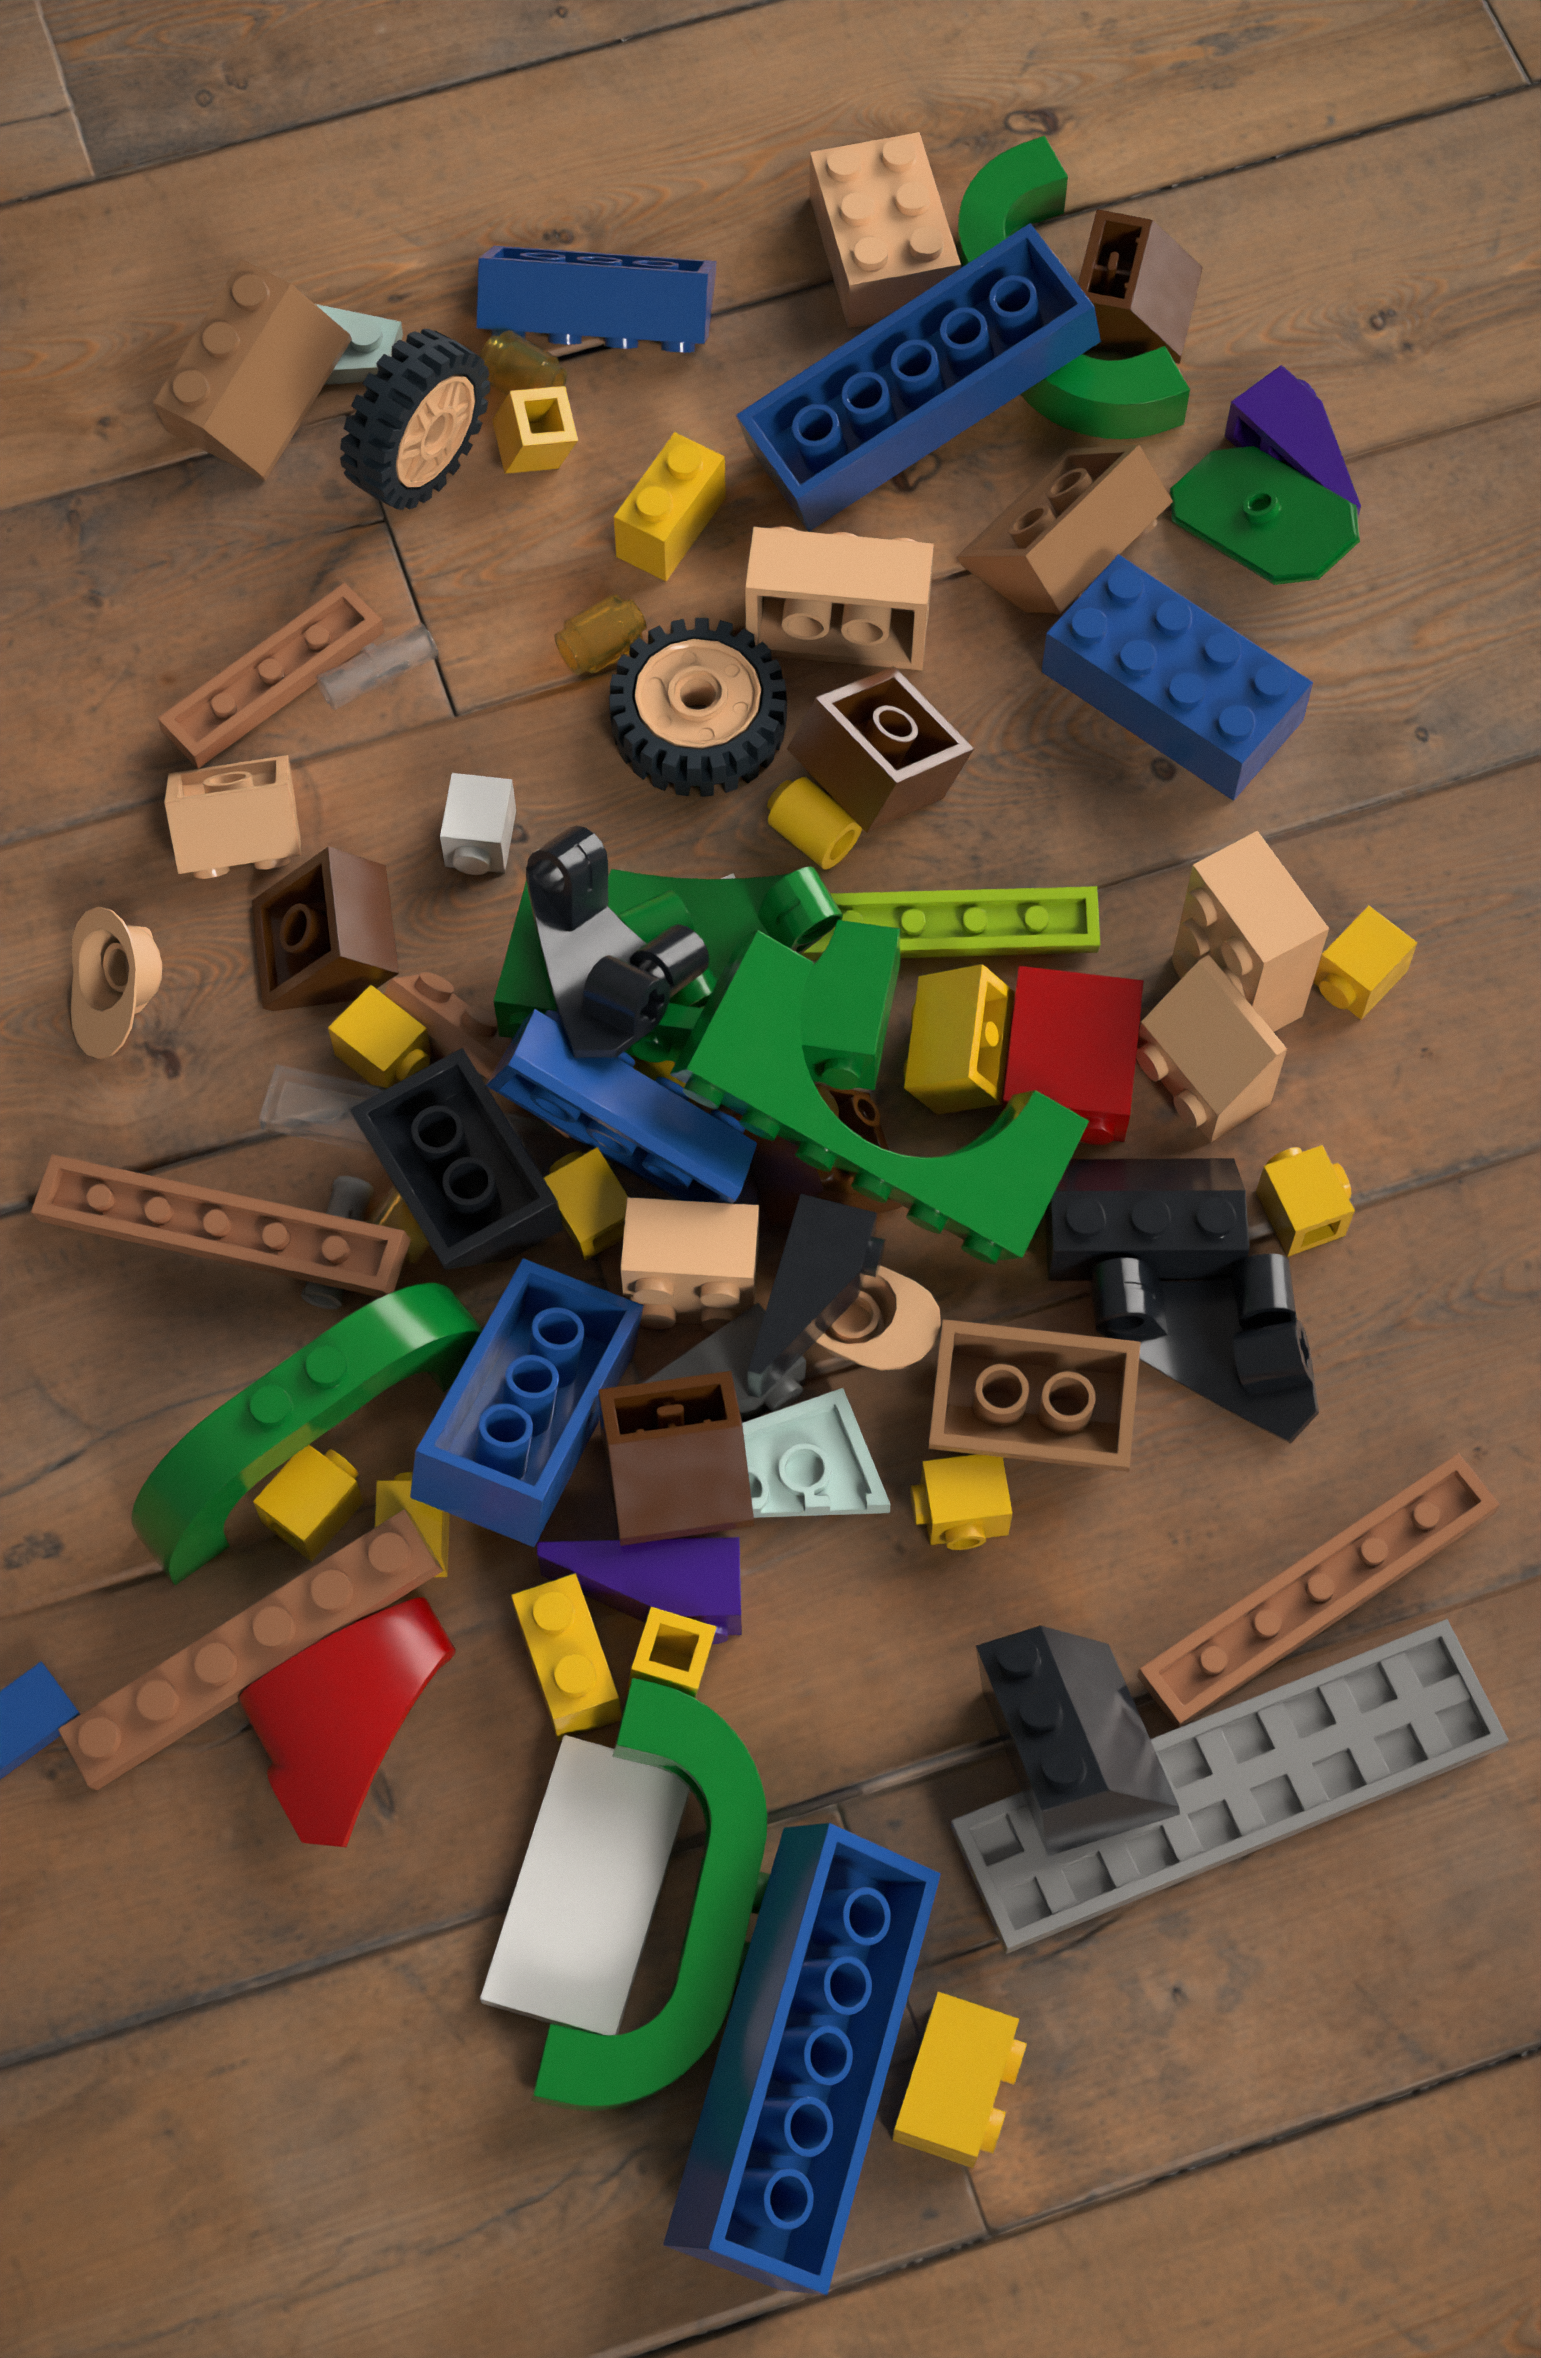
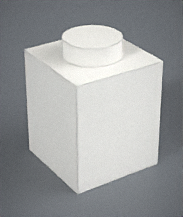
[440,773,516,875]

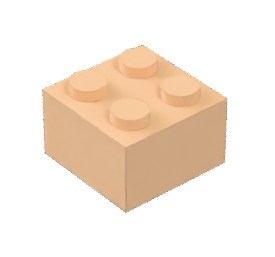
[621,1197,759,1332]

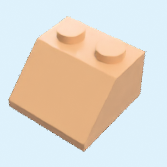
[165,755,301,879]
[1136,954,1287,1142]

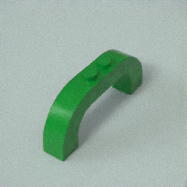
[956,136,1190,439]
[131,1283,483,1586]
[531,1678,770,2111]

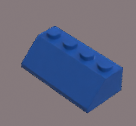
[477,246,717,353]
[486,1009,757,1204]

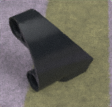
[526,826,709,1058]
[1089,1254,1319,1444]

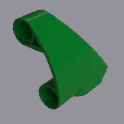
[608,866,843,1008]

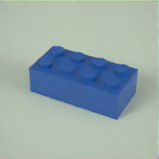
[1041,554,1313,801]
[410,1258,644,1547]

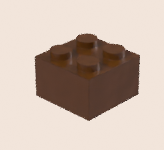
[787,666,974,833]

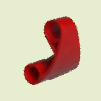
[239,1597,456,1847]

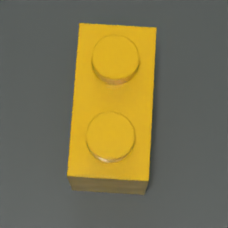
[613,432,726,582]
[903,964,1015,1115]
[511,1573,622,1742]
[892,1991,1027,2169]

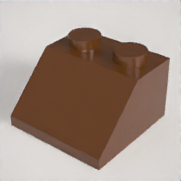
[252,847,399,1011]

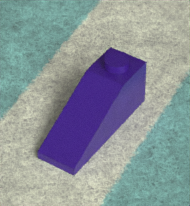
[1224,365,1361,517]
[537,1537,742,1645]

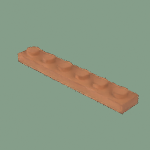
[30,1154,411,1297]
[1137,1453,1500,1729]
[58,1509,444,1791]

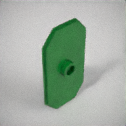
[1170,446,1360,585]

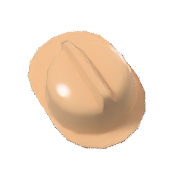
[71,907,162,1059]
[816,1265,941,1371]

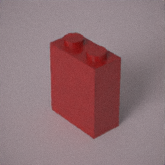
[1001,966,1144,1145]

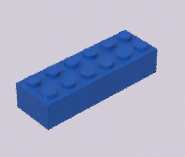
[736,223,1101,532]
[663,1823,941,2295]

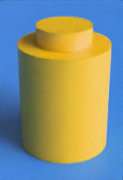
[767,777,862,870]

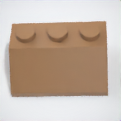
[152,259,352,481]
[957,444,1173,615]
[928,1319,1141,1472]

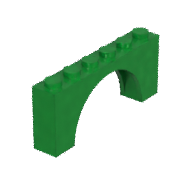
[493,879,900,1090]
[670,930,1089,1265]

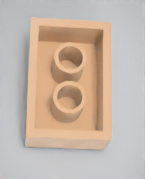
[809,132,961,329]
[745,526,934,670]
[1172,831,1329,1032]

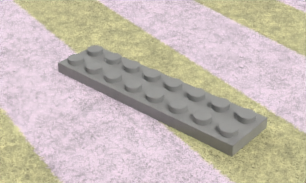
[950,1619,1509,1954]

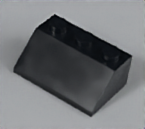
[349,1048,564,1270]
[1045,1158,1249,1281]
[976,1625,1180,1856]

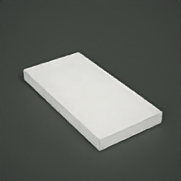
[480,1735,691,2035]

